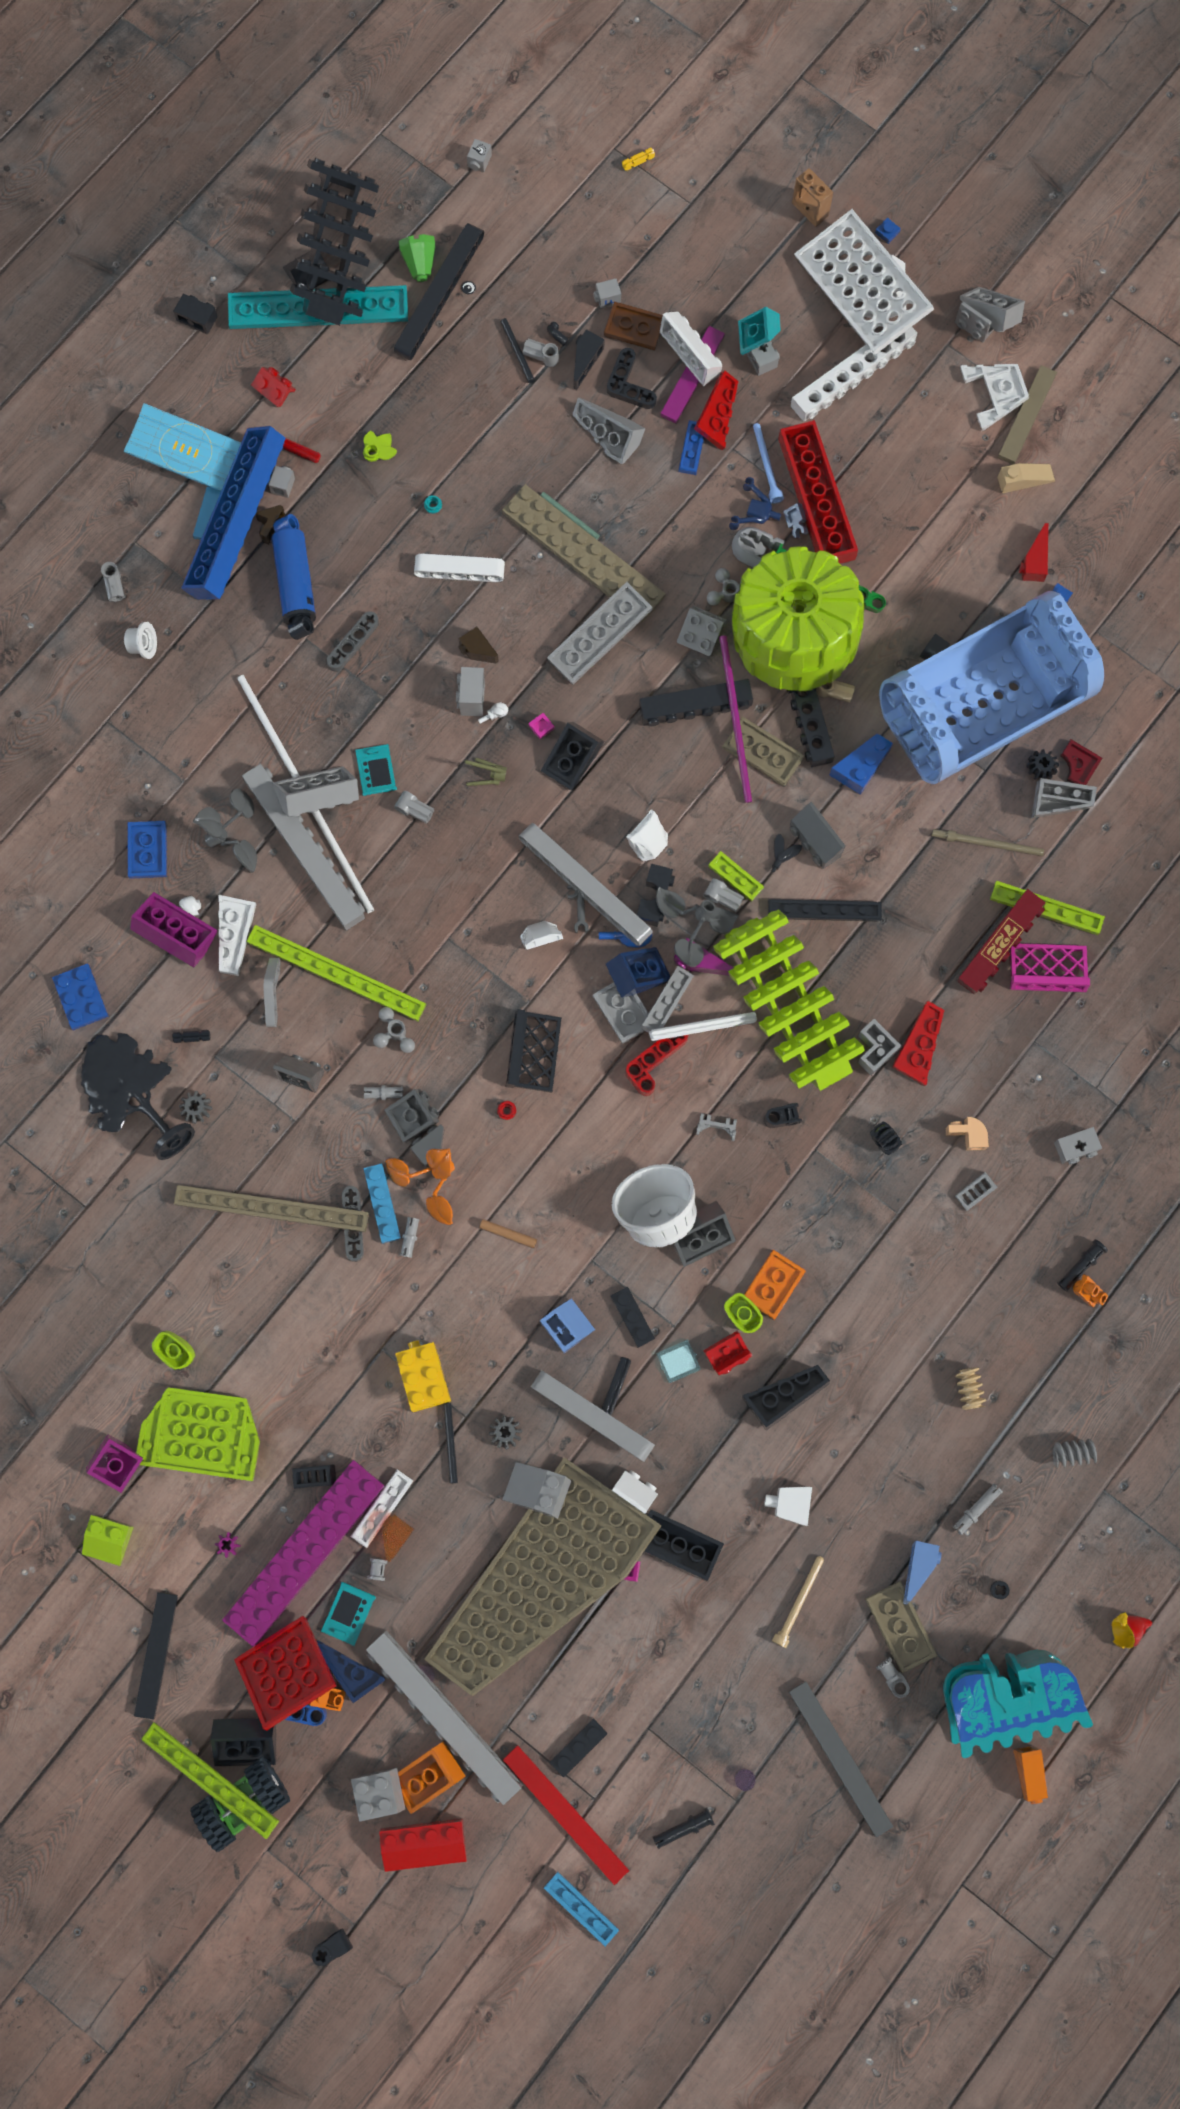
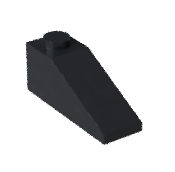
[574,329,605,390]

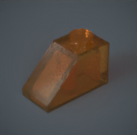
[382,1515,415,1562]

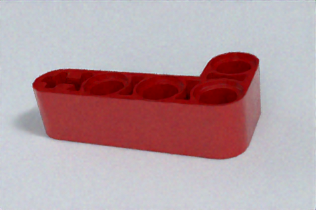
[626,1035,689,1096]

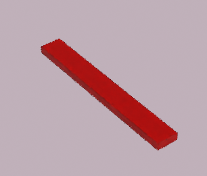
[503,1745,629,1886]

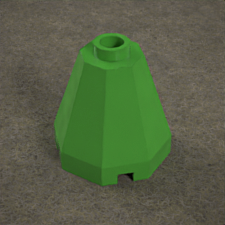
[399,234,435,282]

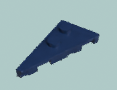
[317,1640,386,1703]

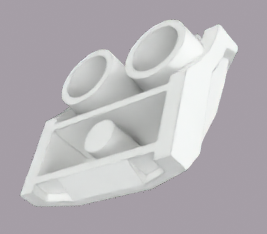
[627,809,668,861]
[520,921,563,950]

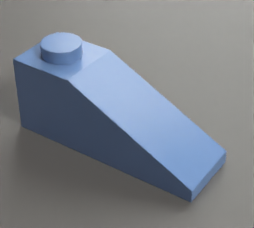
[903,1541,942,1604]

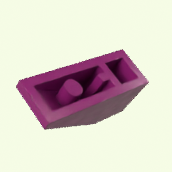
[673,938,734,976]

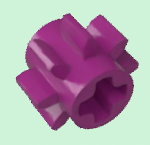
[215,1532,241,1558]

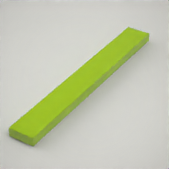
[141,1722,279,1839]

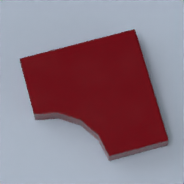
[1060,739,1103,785]

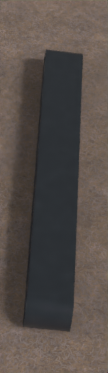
[394,223,484,360]

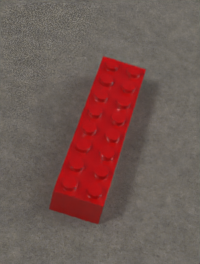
[778,420,858,564]

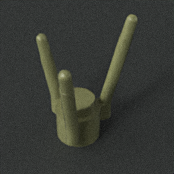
[464,758,507,786]

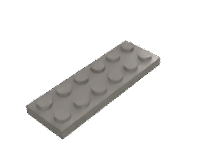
[547,582,653,685]

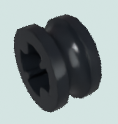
[990,1581,1010,1599]

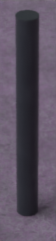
[500,318,535,383]
[443,1403,458,1484]

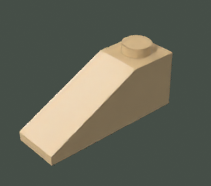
[997,463,1055,493]

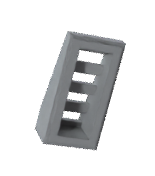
[955,1172,998,1211]

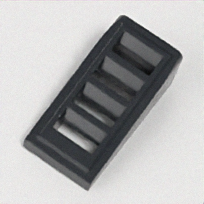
[292,1464,336,1489]

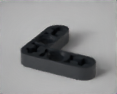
[607,348,657,409]

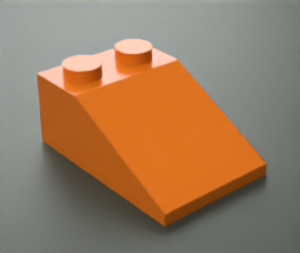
[398,1741,466,1814]

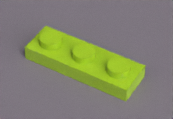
[708,851,764,902]

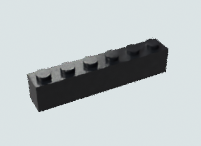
[639,679,753,726]

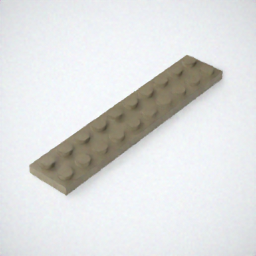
[502,484,666,622]

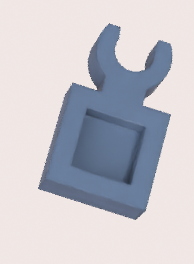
[783,503,808,539]

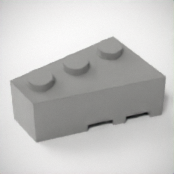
[1031,778,1097,819]

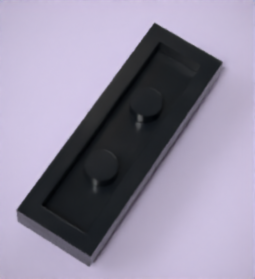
[610,1287,655,1348]
[550,1718,608,1778]

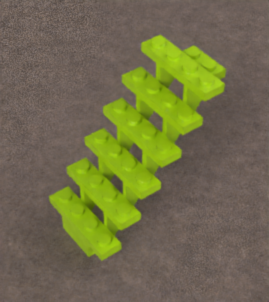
[713,909,865,1091]

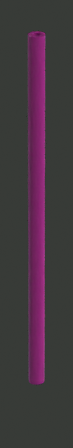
[720,636,752,803]

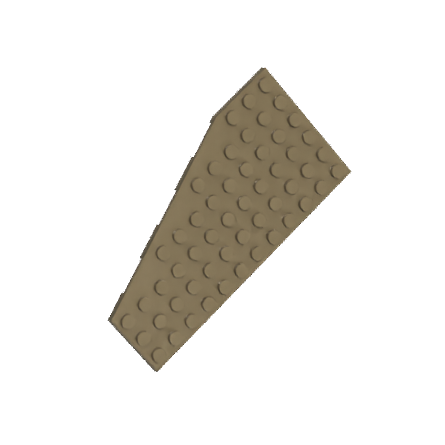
[424,1457,661,1696]

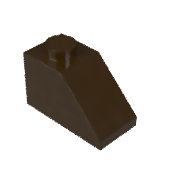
[458,626,499,664]

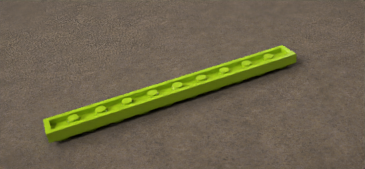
[247,925,426,1022]

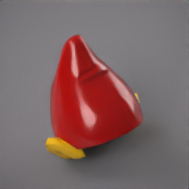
[1111,1612,1152,1649]

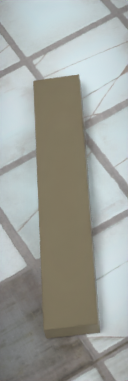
[998,365,1057,464]

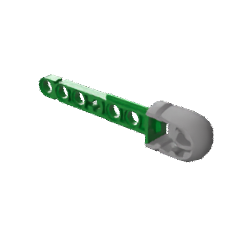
[732,527,886,613]

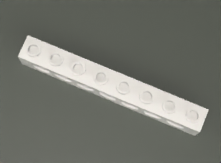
[791,327,917,422]

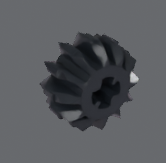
[1026,749,1059,780]
[870,1122,902,1155]

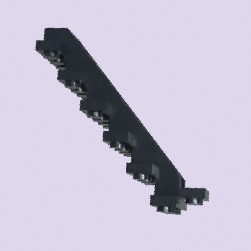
[290,157,379,326]

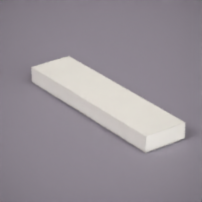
[350,1470,413,1548]

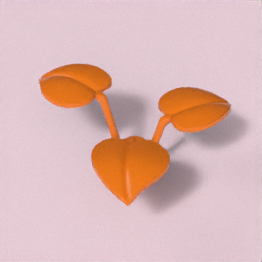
[385,1149,455,1225]

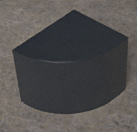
[920,633,950,660]

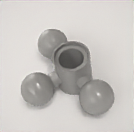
[706,568,741,606]
[373,1007,415,1053]

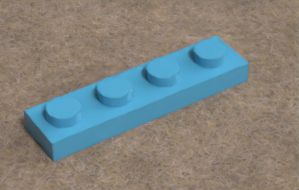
[363,1164,401,1244]
[544,1871,619,1947]

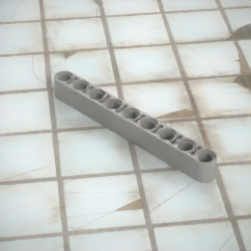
[518,823,653,946]

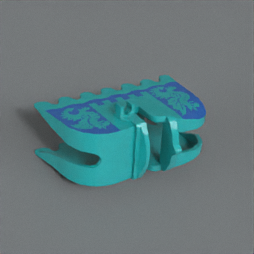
[943,1649,1093,1758]

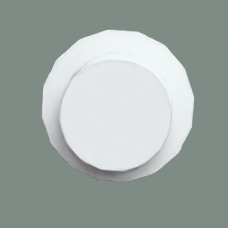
[124,622,157,659]

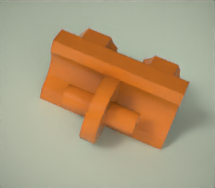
[1073,1274,1108,1307]

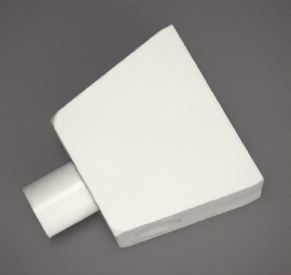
[764,1487,812,1526]

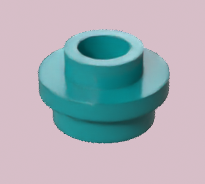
[424,495,442,514]

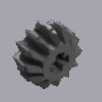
[179,1091,212,1124]
[489,1415,522,1450]

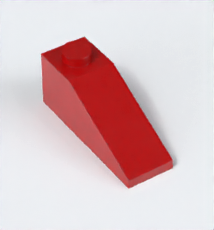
[1019,523,1049,582]

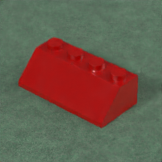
[379,1818,467,1872]

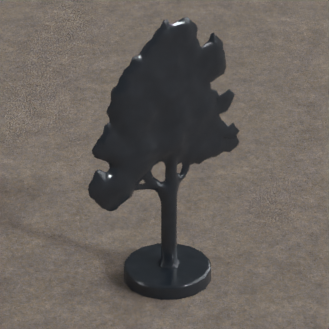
[81,1033,195,1160]

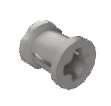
[367,1558,388,1581]

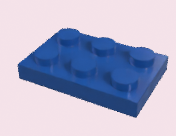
[128,821,167,879]
[52,963,109,1030]

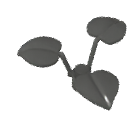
[193,789,257,873]
[656,887,738,967]

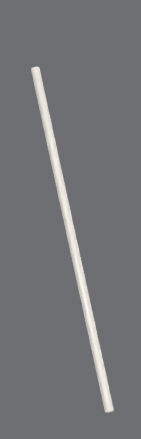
[237,675,374,913]

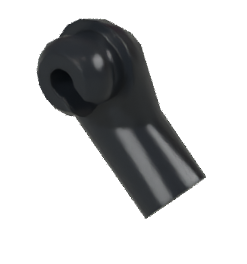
[547,322,569,346]

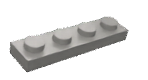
[640,966,694,1033]

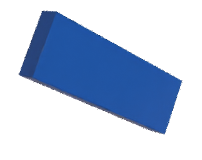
[678,420,704,475]

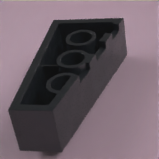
[742,1365,830,1431]

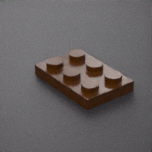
[604,301,663,351]

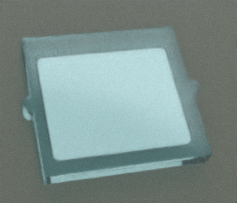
[656,1340,701,1383]

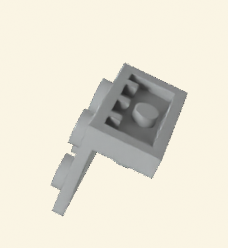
[955,302,994,342]
[677,605,727,656]

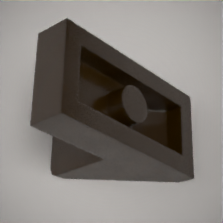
[255,505,285,545]

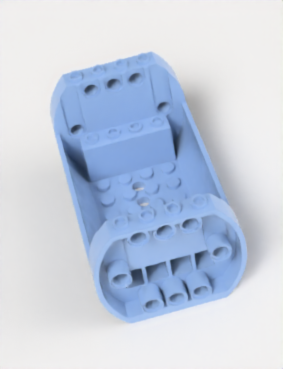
[879,591,1104,784]

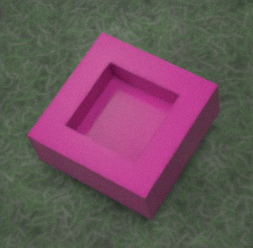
[529,713,555,739]

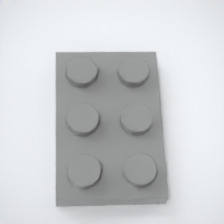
[592,982,649,1044]

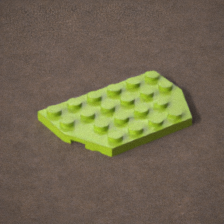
[136,1387,260,1481]

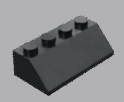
[644,1509,724,1582]

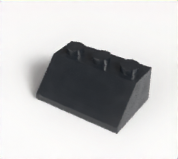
[210,1718,276,1766]

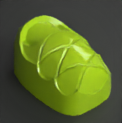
[724,1293,763,1333]
[152,1330,195,1370]

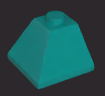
[738,306,781,355]

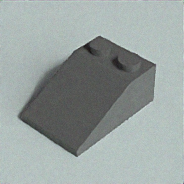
[273,1054,324,1093]

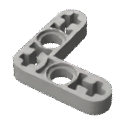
[264,958,280,1027]

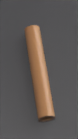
[479,1219,537,1248]

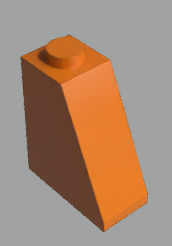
[1013,1746,1048,1804]

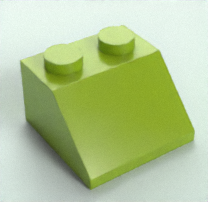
[82,1515,133,1566]

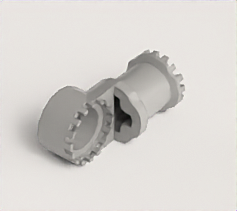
[876,1657,910,1698]

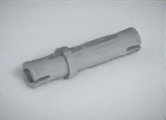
[953,1483,1003,1535]

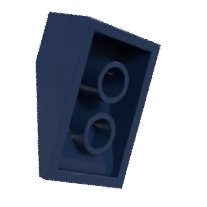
[606,947,671,998]

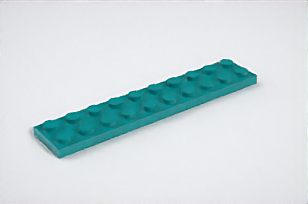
[228,285,408,329]

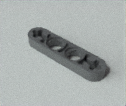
[327,611,379,672]
[342,1186,364,1262]

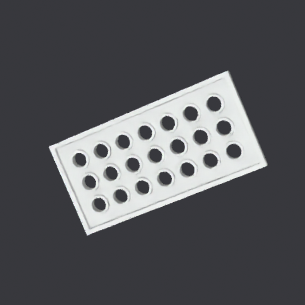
[794,209,934,355]

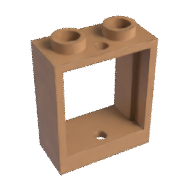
[792,168,833,227]

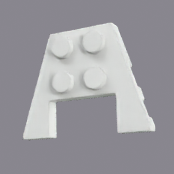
[960,364,1029,431]

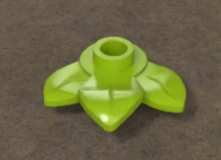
[363,431,397,462]

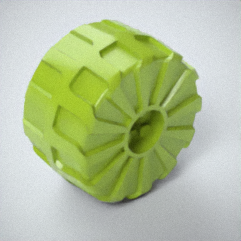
[732,546,864,691]

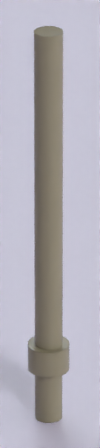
[932,829,1044,856]

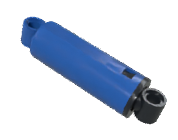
[272,514,316,640]

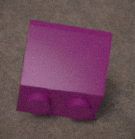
[86,1434,143,1493]

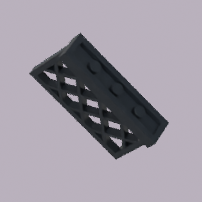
[505,1009,562,1093]

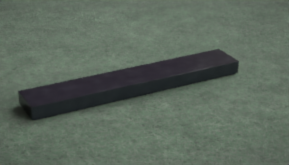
[768,899,882,922]
[134,1592,178,1720]

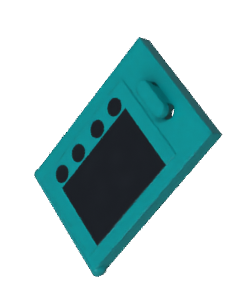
[355,744,397,796]
[321,1582,376,1646]

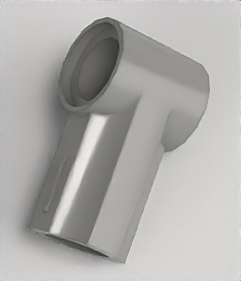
[523,339,559,367]
[101,562,125,602]
[394,791,434,824]
[703,878,744,912]

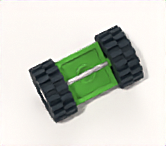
[190,1757,290,1852]

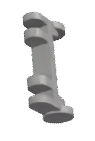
[696,1113,737,1141]

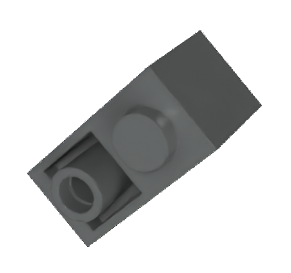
[411,1124,445,1168]

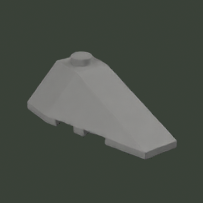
[572,398,645,464]

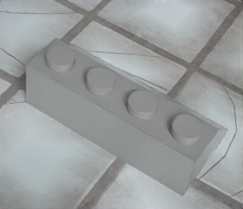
[273,766,359,817]

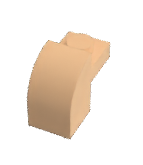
[945,1117,989,1151]

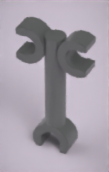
[567,885,589,933]

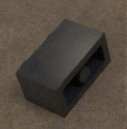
[173,293,218,334]

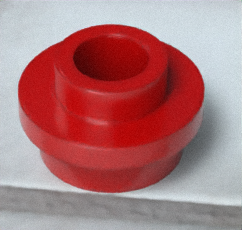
[497,1101,516,1120]

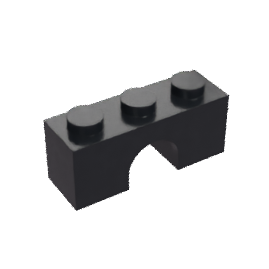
[637,863,675,927]

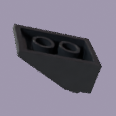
[541,722,605,790]

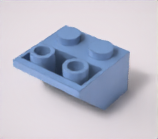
[540,1298,595,1353]

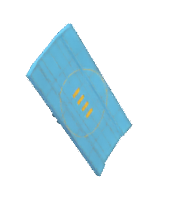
[124,403,241,491]

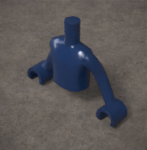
[729,477,782,530]

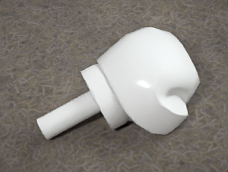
[478,702,508,724]
[179,896,201,916]

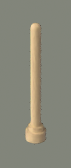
[772,1556,824,1648]

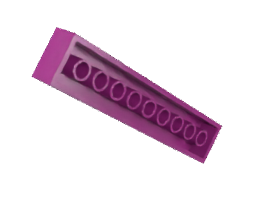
[222,1460,385,1647]

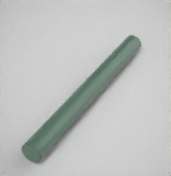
[540,492,600,540]

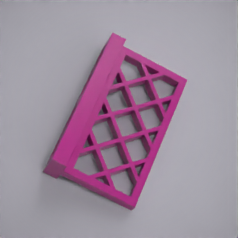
[1010,944,1090,992]

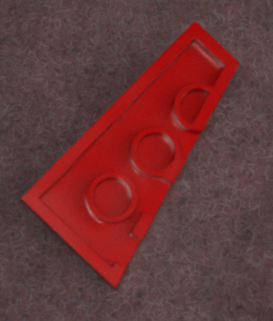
[694,370,739,450]
[892,1001,944,1086]

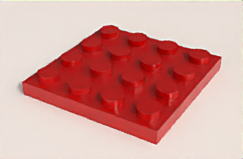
[234,1616,336,1731]

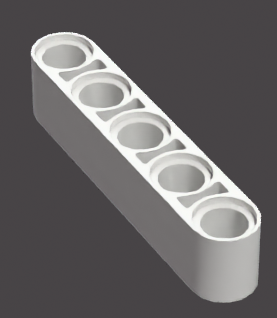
[414,554,505,582]

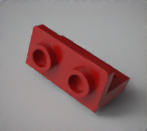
[251,367,296,407]
[703,1331,752,1375]

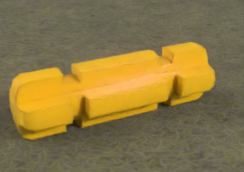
[622,148,655,171]

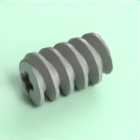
[1053,1439,1097,1468]

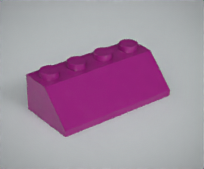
[130,892,217,968]

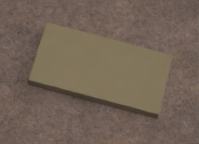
[722,717,805,787]
[864,1581,938,1673]

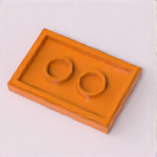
[744,1250,806,1320]

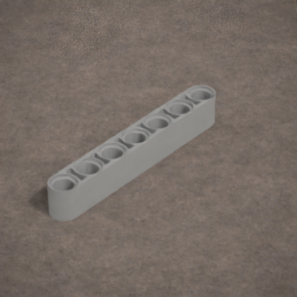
[531,1370,655,1462]

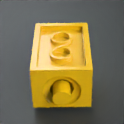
[395,1340,451,1413]

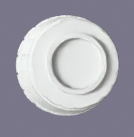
[612,1164,697,1247]

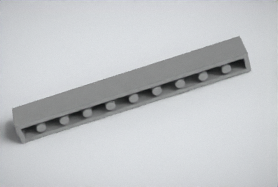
[242,764,365,931]
[366,1631,523,1805]

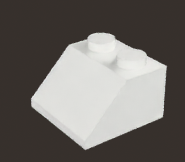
[612,1470,658,1514]

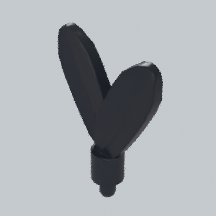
[772,834,802,872]

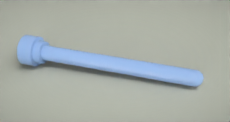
[753,423,784,504]

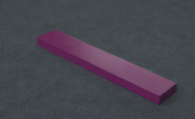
[660,326,725,424]

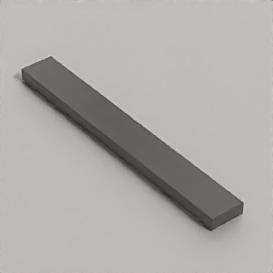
[789,1681,893,1838]

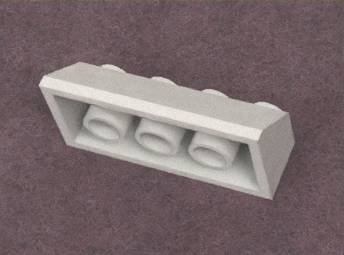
[660,312,722,386]

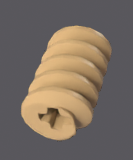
[955,1367,986,1410]

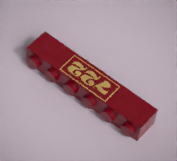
[956,889,1046,994]

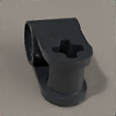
[763,1103,802,1128]
[312,1928,353,1966]

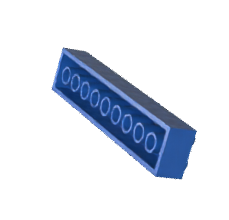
[181,426,286,600]

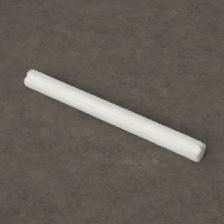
[649,1012,757,1041]

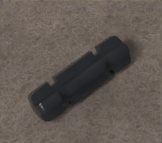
[172,1030,211,1043]

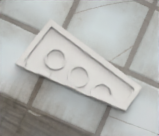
[219,895,257,976]

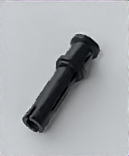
[1057,1239,1108,1292]
[653,1807,715,1849]

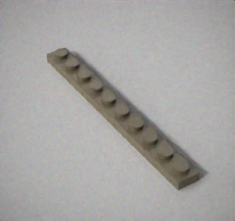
[174,1185,369,1232]

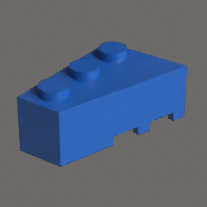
[829,733,893,795]

